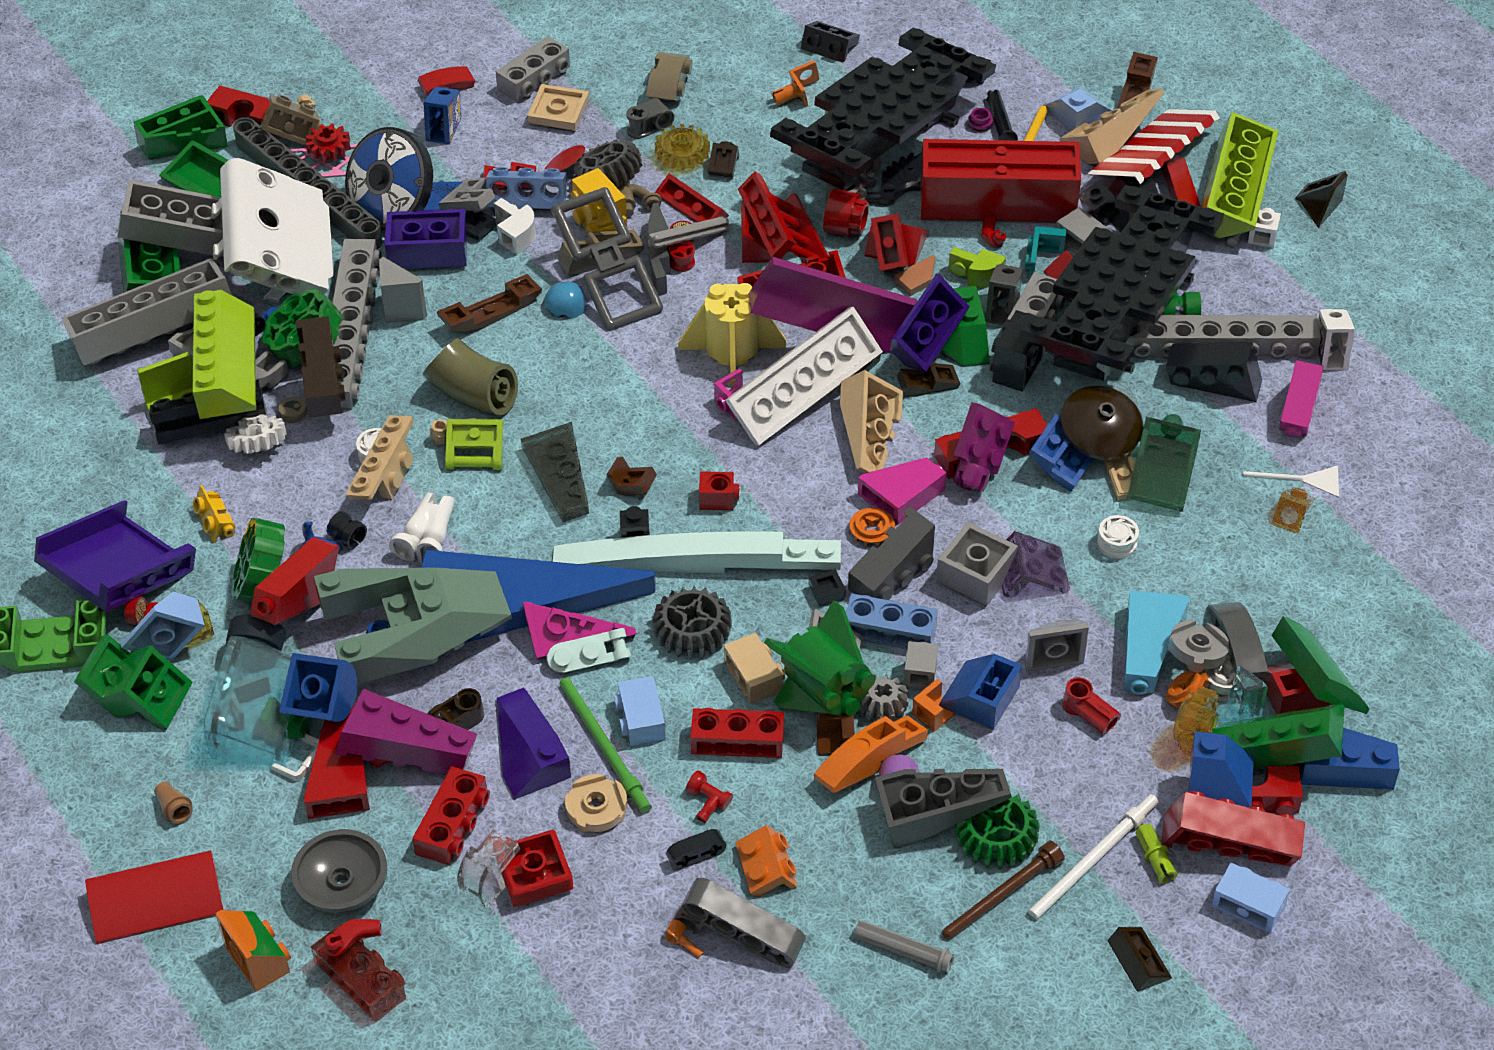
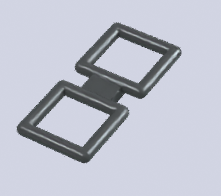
[551,187,663,330]

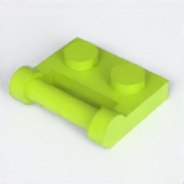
[445,419,504,470]

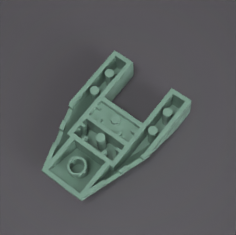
[314,568,512,684]

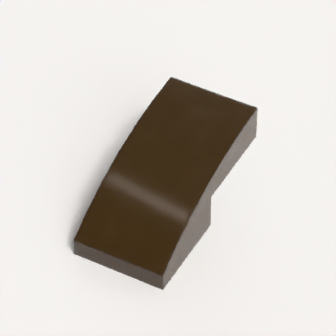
[897,363,960,396]

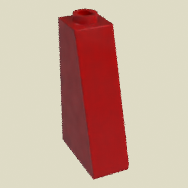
[250,537,339,625]
[304,705,370,819]

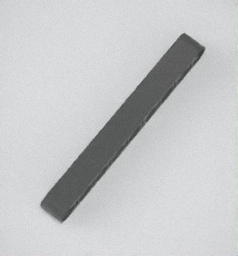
[233,118,383,249]

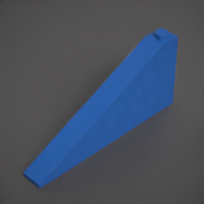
[421,550,656,643]

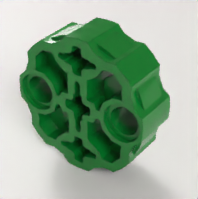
[262,289,343,367]
[232,518,285,603]

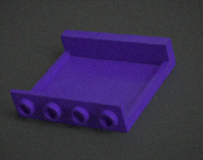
[34,500,196,612]

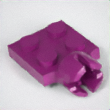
[954,402,1015,492]

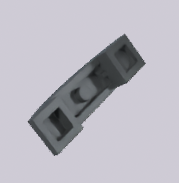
[1208,602,1268,679]

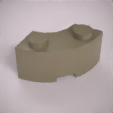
[646,52,693,102]

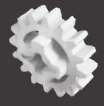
[224,414,287,454]

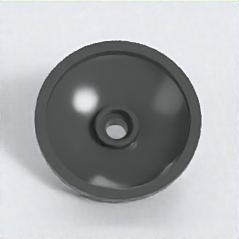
[291,829,387,913]

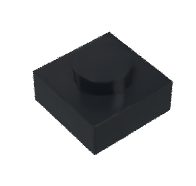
[466,211,496,240]
[808,569,846,605]

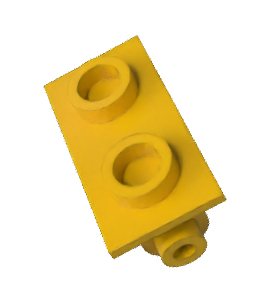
[193,485,236,543]

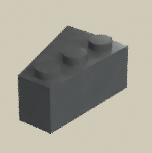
[848,506,935,600]

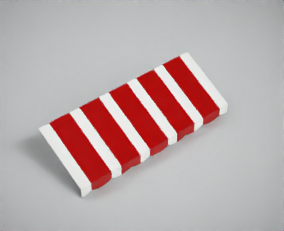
[1088,109,1220,184]

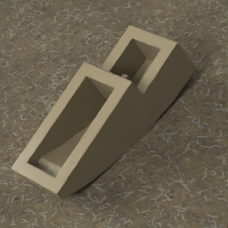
[557,230,645,275]

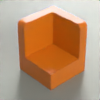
[912,679,956,732]

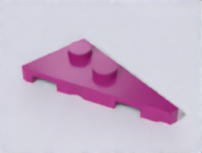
[522,602,637,659]

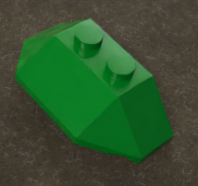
[940,286,990,367]

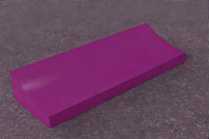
[748,257,917,353]

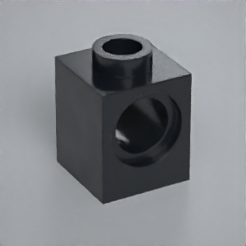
[1079,180,1120,225]

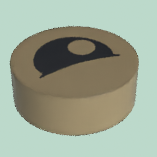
[278,397,307,423]

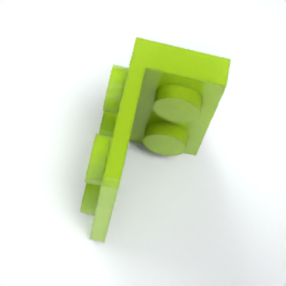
[137,352,193,412]

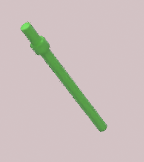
[559,677,652,814]

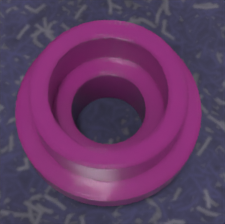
[968,108,993,130]

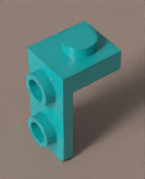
[1025,226,1066,280]

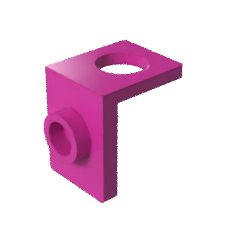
[714,369,743,421]

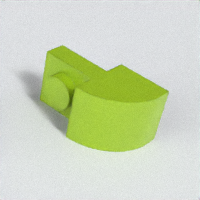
[948,247,1006,288]

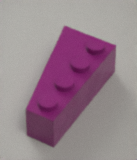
[335,689,477,775]

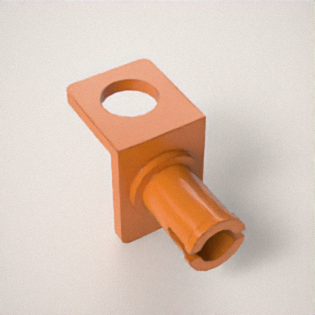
[771,61,819,107]

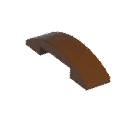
[1117,52,1158,142]
[437,274,542,331]

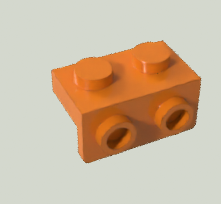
[735,825,797,897]

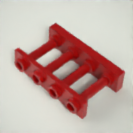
[738,171,828,263]

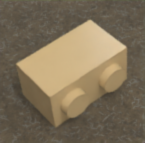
[724,632,785,704]

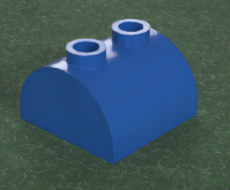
[279,653,357,722]

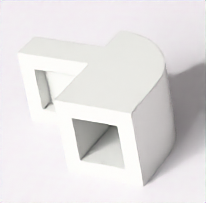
[494,198,536,255]

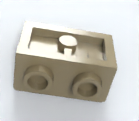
[260,94,319,146]

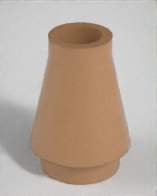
[154,782,193,824]

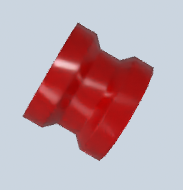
[669,241,695,272]

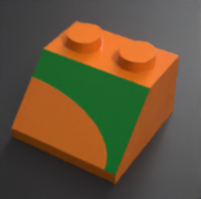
[215,910,291,992]

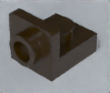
[708,141,740,178]

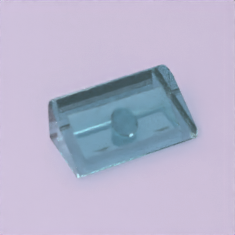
[1228,666,1268,721]

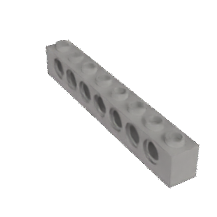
[332,239,382,409]
[1126,315,1321,357]

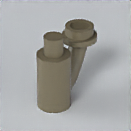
[617,180,662,217]

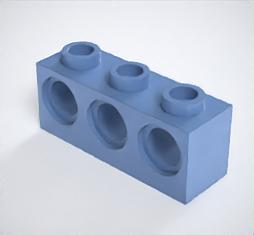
[486,167,567,209]
[846,593,938,649]

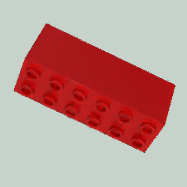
[920,139,1081,222]

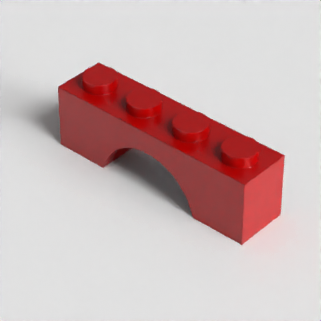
[934,408,1048,479]

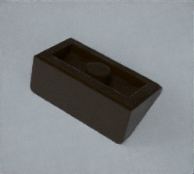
[1107,927,1172,992]

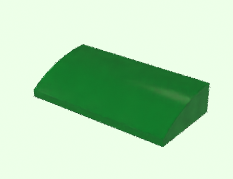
[159,140,228,197]
[1271,616,1370,714]

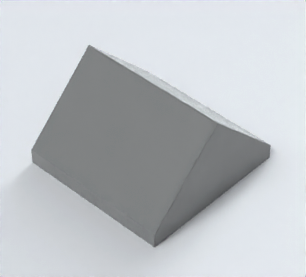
[379,257,427,323]

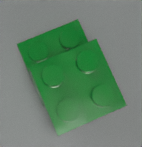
[74,634,193,729]

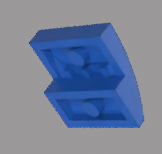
[1029,414,1094,492]

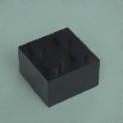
[990,310,1044,392]

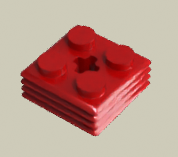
[495,830,574,907]

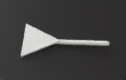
[1242,466,1339,497]

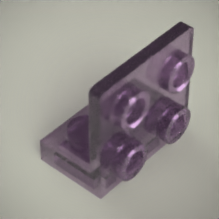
[1002,531,1070,598]

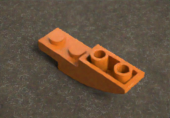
[814,715,928,793]

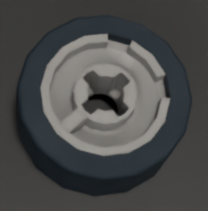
[226,614,286,659]

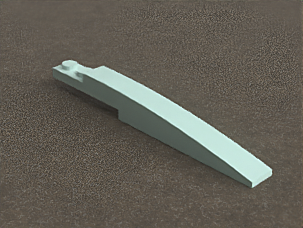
[553,531,841,574]

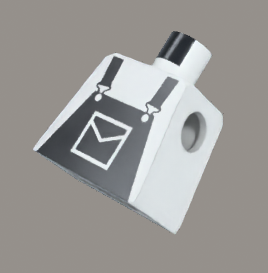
[1318,309,1355,370]

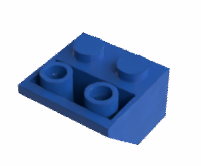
[939,654,1022,729]

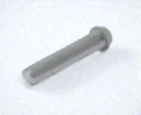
[854,920,954,973]

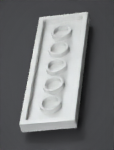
[725,307,883,446]

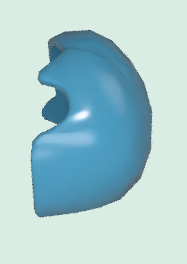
[544,281,588,319]

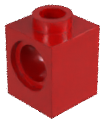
[699,471,740,510]

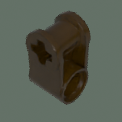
[427,688,484,730]

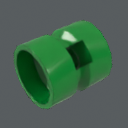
[1161,292,1201,315]

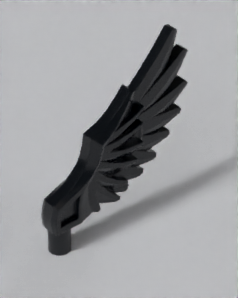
[867,152,922,205]

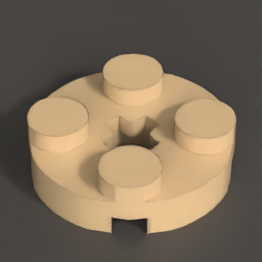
[565,774,627,832]

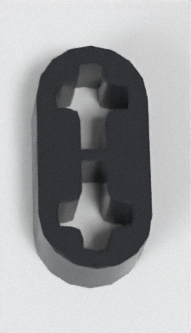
[666,829,727,870]

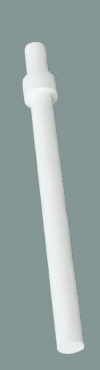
[1028,794,1159,920]

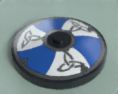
[345,127,433,231]

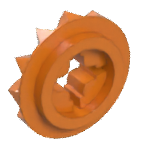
[849,508,895,547]
[1166,670,1210,708]

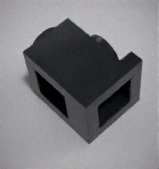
[620,506,650,538]

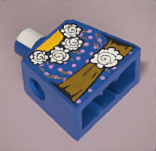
[423,87,461,144]

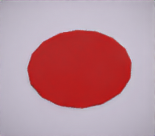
[544,145,585,171]

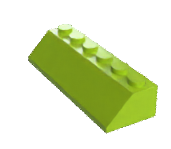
[1201,112,1279,238]
[193,290,256,419]

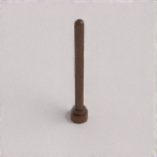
[942,840,1065,940]

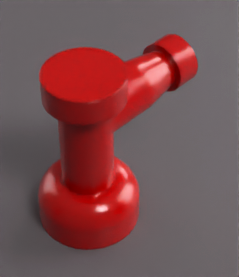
[686,770,733,823]

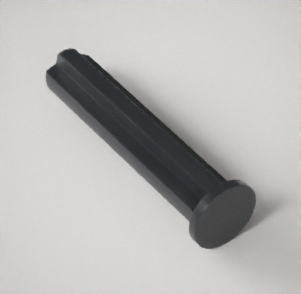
[987,90,1018,141]

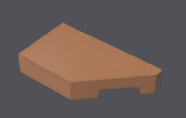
[894,255,935,296]

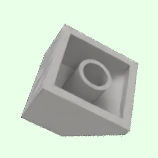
[936,522,1018,606]

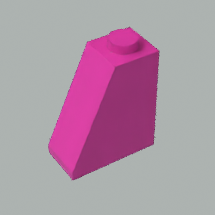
[1279,360,1324,437]
[858,458,946,525]

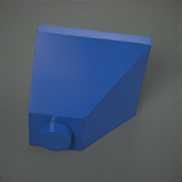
[1188,731,1254,807]

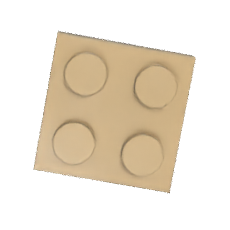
[527,84,589,131]

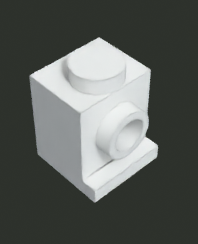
[1248,208,1281,248]

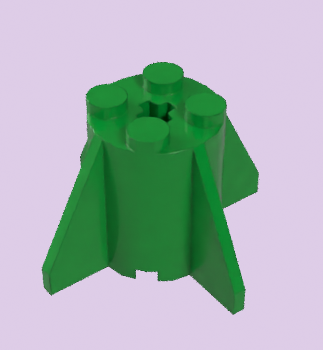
[764,601,876,716]

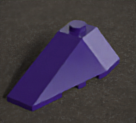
[497,688,571,799]

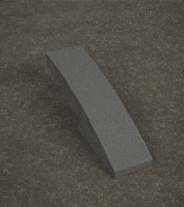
[648,202,670,295]

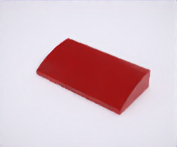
[85,850,223,944]

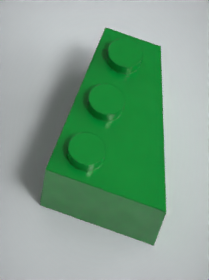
[133,95,228,159]

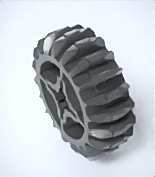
[574,139,643,187]
[652,585,732,659]

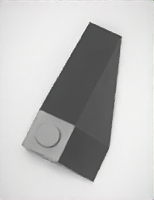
[875,769,1012,848]

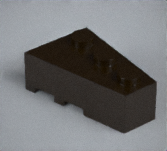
[295,316,346,418]

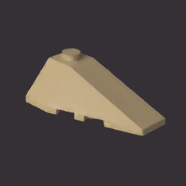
[1060,89,1164,166]
[840,370,903,473]

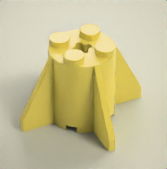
[678,283,786,386]

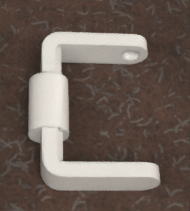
[270,734,319,781]

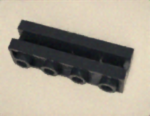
[149,379,267,445]

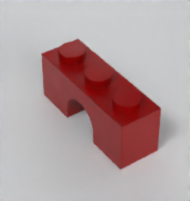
[207,85,277,137]
[1251,766,1303,815]

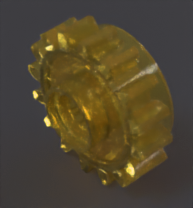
[655,124,710,170]
[1173,687,1219,754]

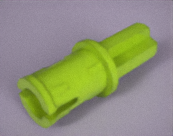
[1135,824,1178,884]

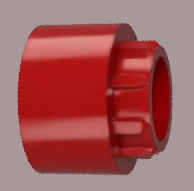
[823,188,869,238]

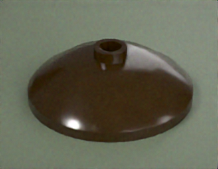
[1060,386,1143,460]

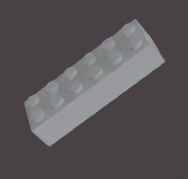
[118,179,277,258]
[61,258,232,366]

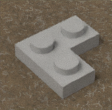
[438,178,495,213]

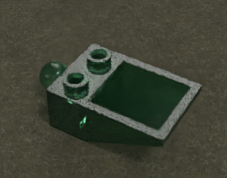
[1127,414,1201,512]

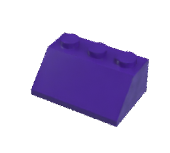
[385,209,467,269]
[890,273,970,372]

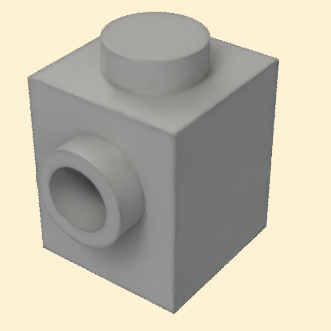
[904,641,938,690]

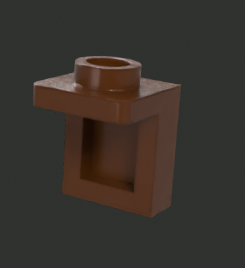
[607,457,657,495]

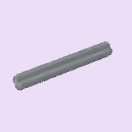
[648,217,729,249]

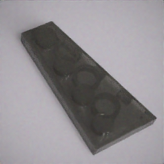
[520,422,589,522]

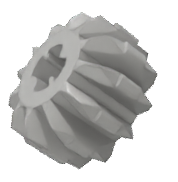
[859,673,909,722]

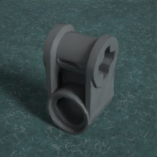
[626,98,675,139]

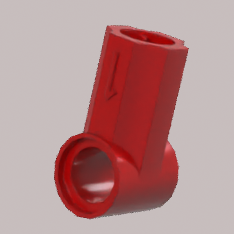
[1062,677,1121,734]

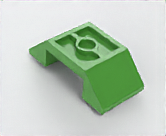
[0,599,107,672]

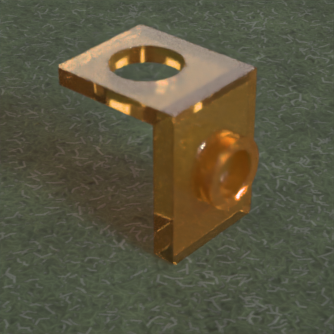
[1271,487,1315,533]

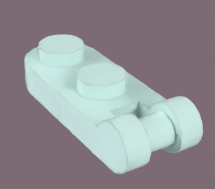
[547,628,631,673]

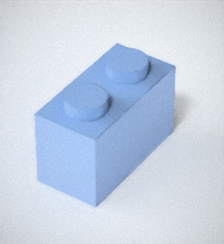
[614,676,666,746]
[1212,863,1290,934]

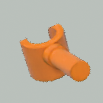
[665,919,704,959]

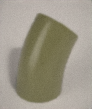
[422,338,518,415]

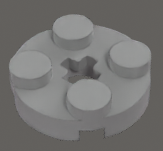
[1167,620,1229,673]

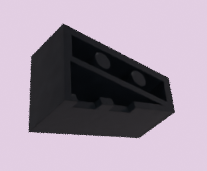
[1166,341,1263,402]

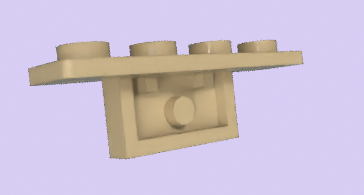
[346,415,414,500]

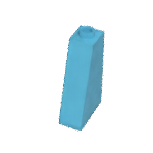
[1123,590,1189,695]

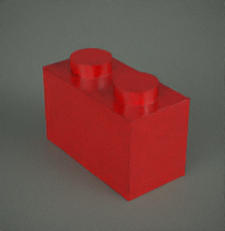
[871,213,909,272]

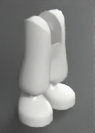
[389,492,455,563]

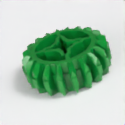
[955,794,1040,869]

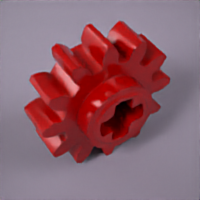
[305,123,351,162]

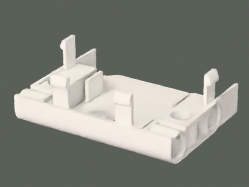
[211,158,333,304]

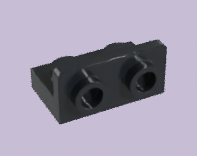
[801,21,860,62]

